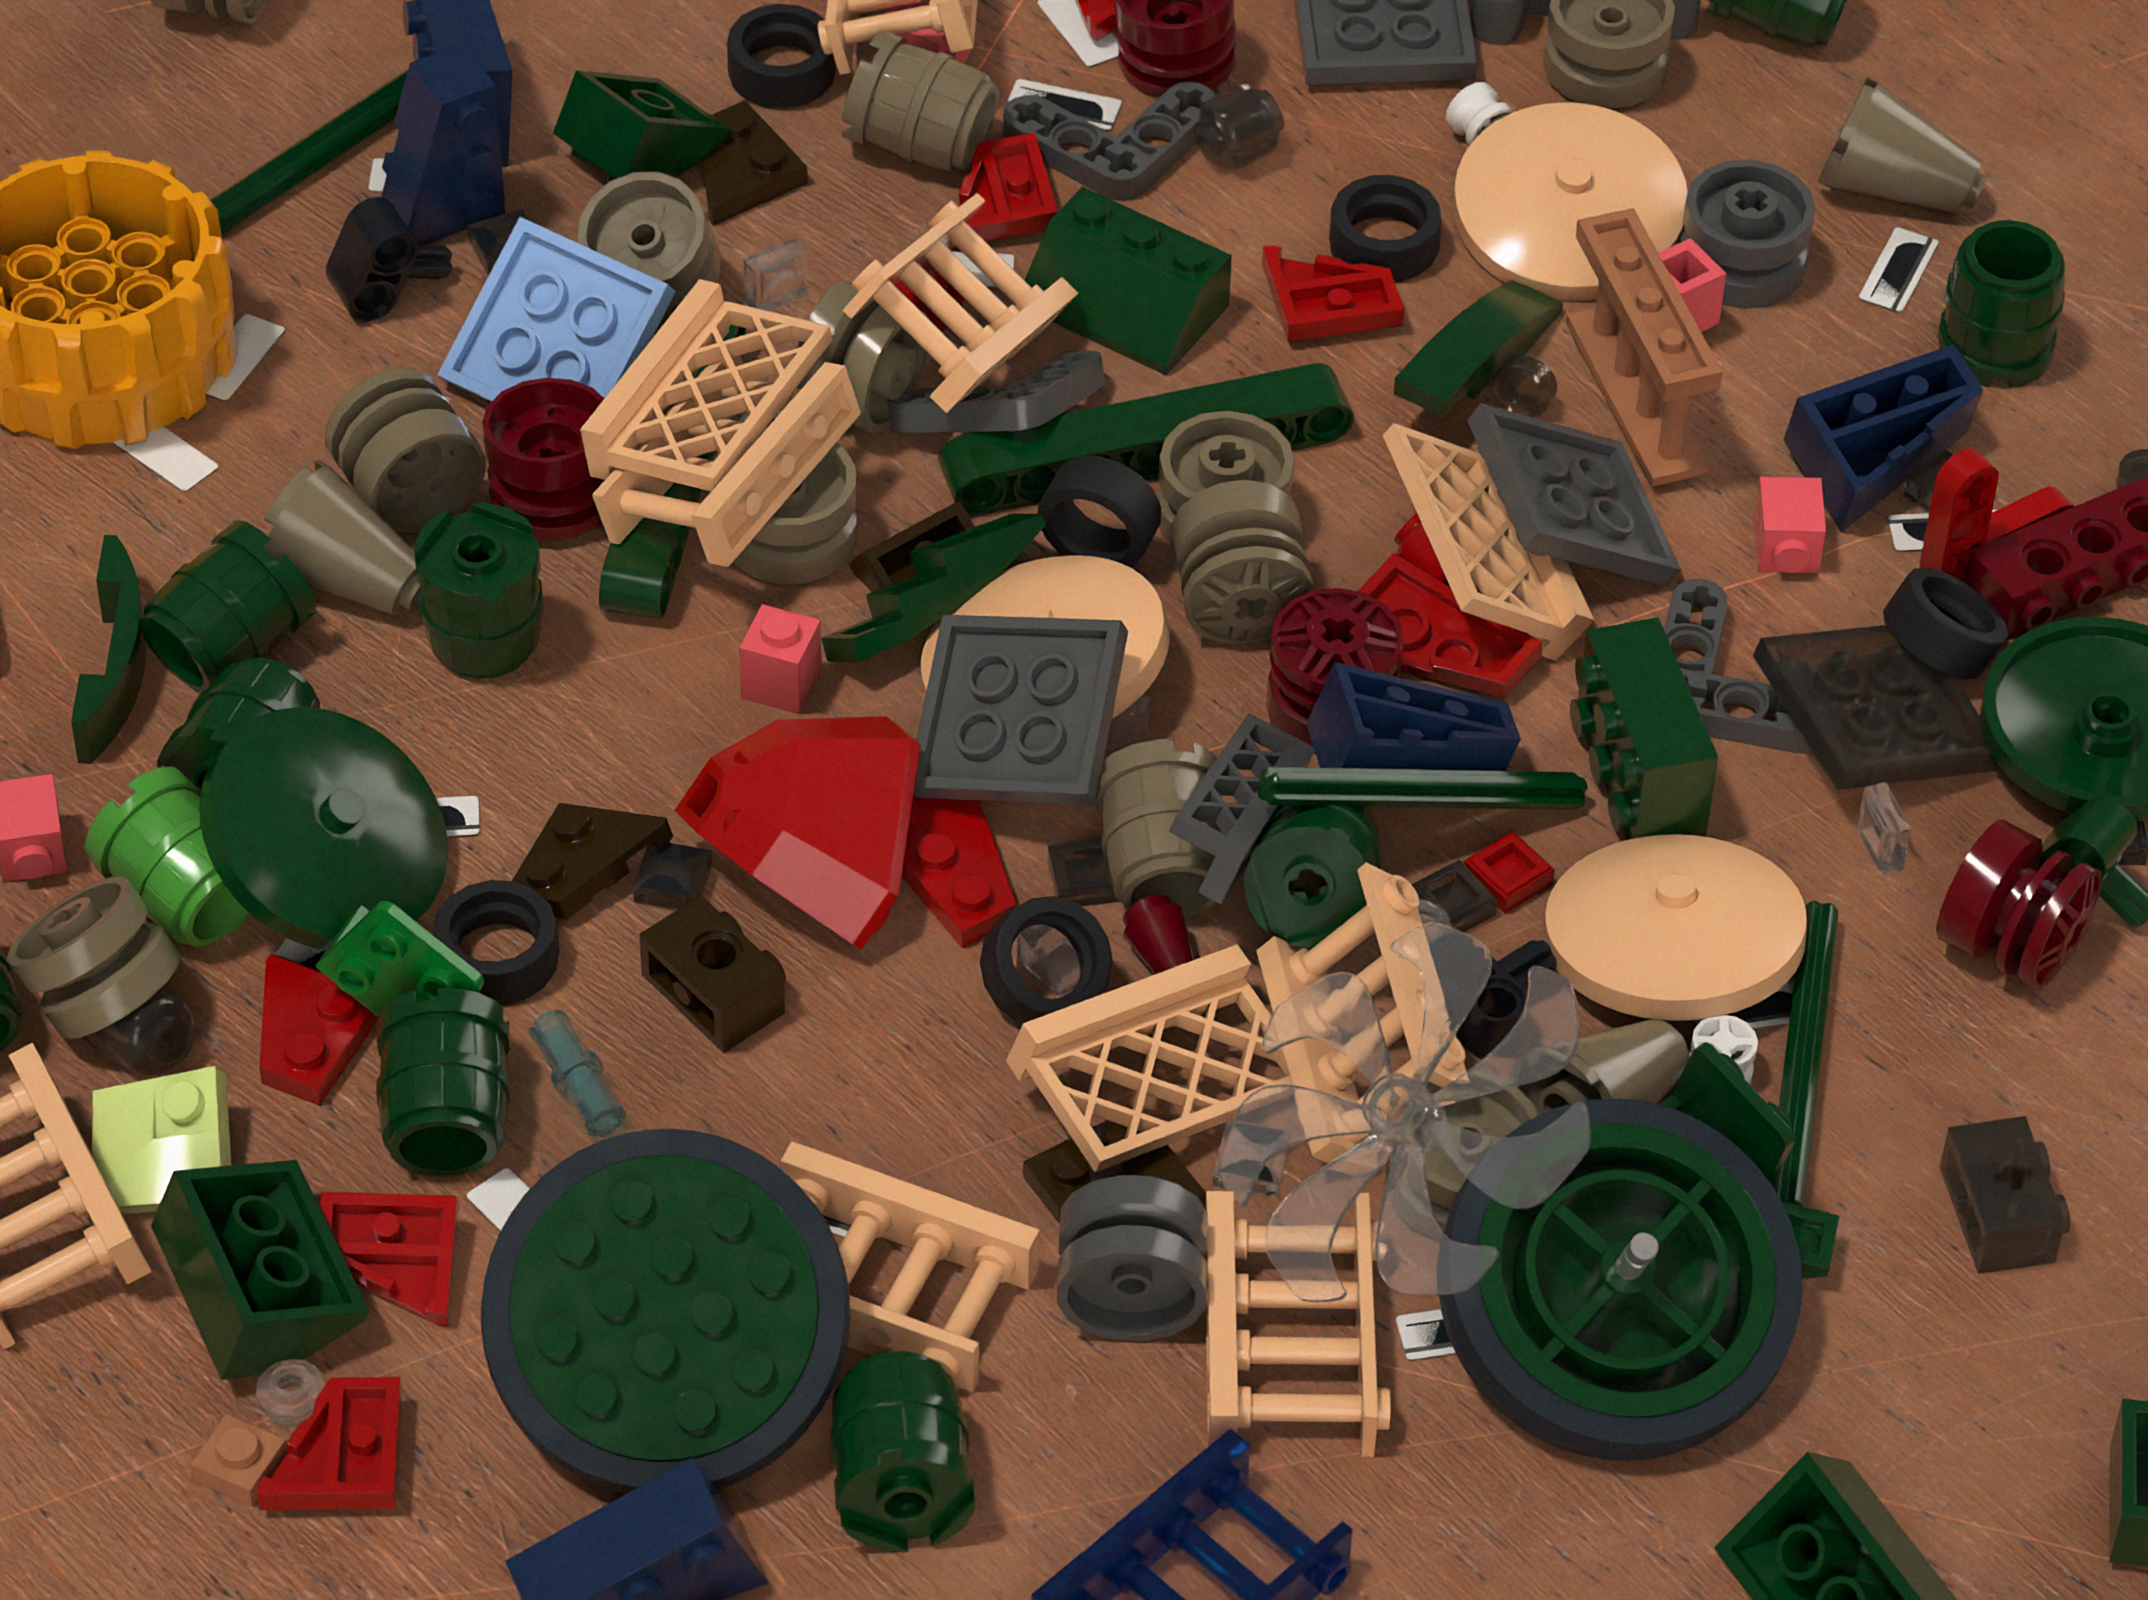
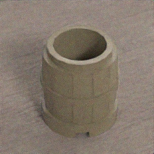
[842,30,999,173]
[1096,739,1222,918]

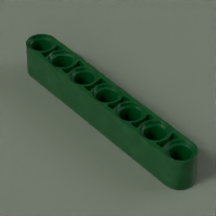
[599,304,746,619]
[938,363,1354,515]

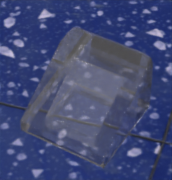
[1017,925,1081,998]

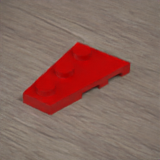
[1358,553,1542,698]
[901,796,1016,948]

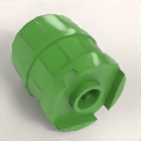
[84,767,250,947]

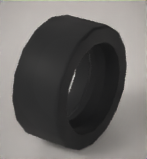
[727,4,836,109]
[1329,175,1442,282]
[1038,456,1161,568]
[1883,568,2008,680]
[433,880,559,1006]
[979,896,1113,1023]

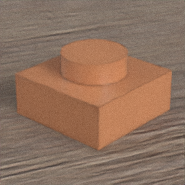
[190,1413,288,1507]

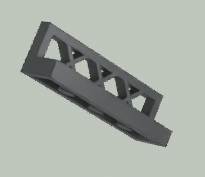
[1169,713,1315,904]

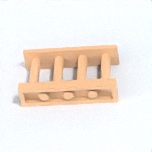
[818,0,978,75]
[843,193,1079,414]
[592,356,861,567]
[1256,862,1472,1177]
[0,1043,152,1350]
[780,1141,1040,1392]
[1205,1191,1390,1457]

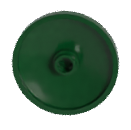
[1980,617,2148,822]
[199,707,448,950]

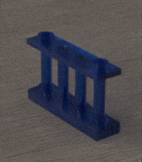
[1031,1428,1353,1600]

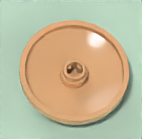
[1453,102,1688,301]
[921,555,1170,719]
[1545,834,1807,1021]

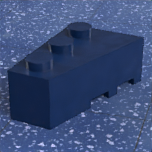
[403,0,512,167]
[381,43,506,245]
[1783,344,1983,532]
[1306,662,1521,771]
[505,1457,769,1600]

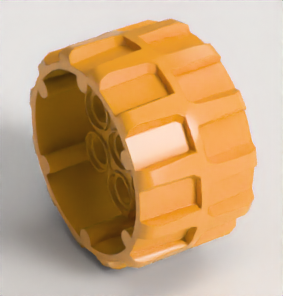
[0,150,237,449]

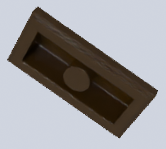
[849,501,975,592]

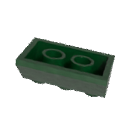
[1025,186,1232,376]
[151,1160,370,1380]
[1714,1452,1957,1600]

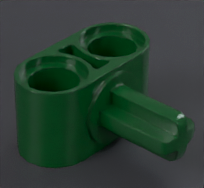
[2039,797,2148,928]

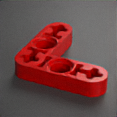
[1919,448,2075,582]

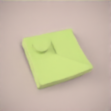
[91,1066,231,1214]

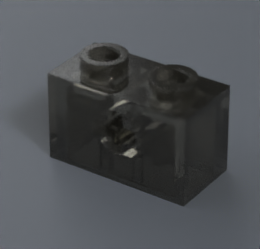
[1940,1116,2070,1274]

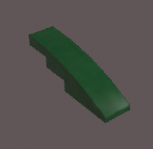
[1394,280,1563,418]
[821,514,1046,663]

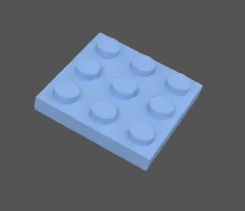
[437,217,676,403]

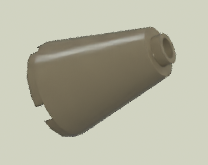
[1818,76,1987,214]
[263,460,420,616]
[1509,1019,1689,1115]

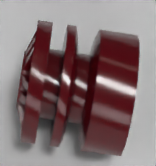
[1114,0,1237,97]
[482,377,605,541]
[1266,588,1404,755]
[1936,820,2103,990]

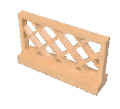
[580,279,833,491]
[1382,423,1594,661]
[1006,944,1295,1173]

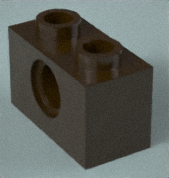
[639,895,786,1053]

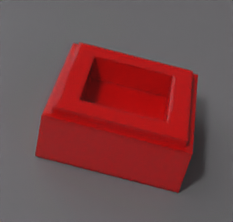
[1463,831,1555,914]

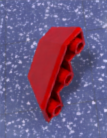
[674,716,921,950]

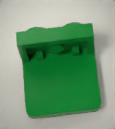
[315,901,484,1017]

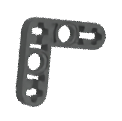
[1003,82,1216,201]
[887,351,1106,433]
[1664,579,1832,754]

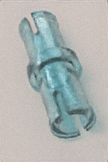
[529,1010,626,1137]

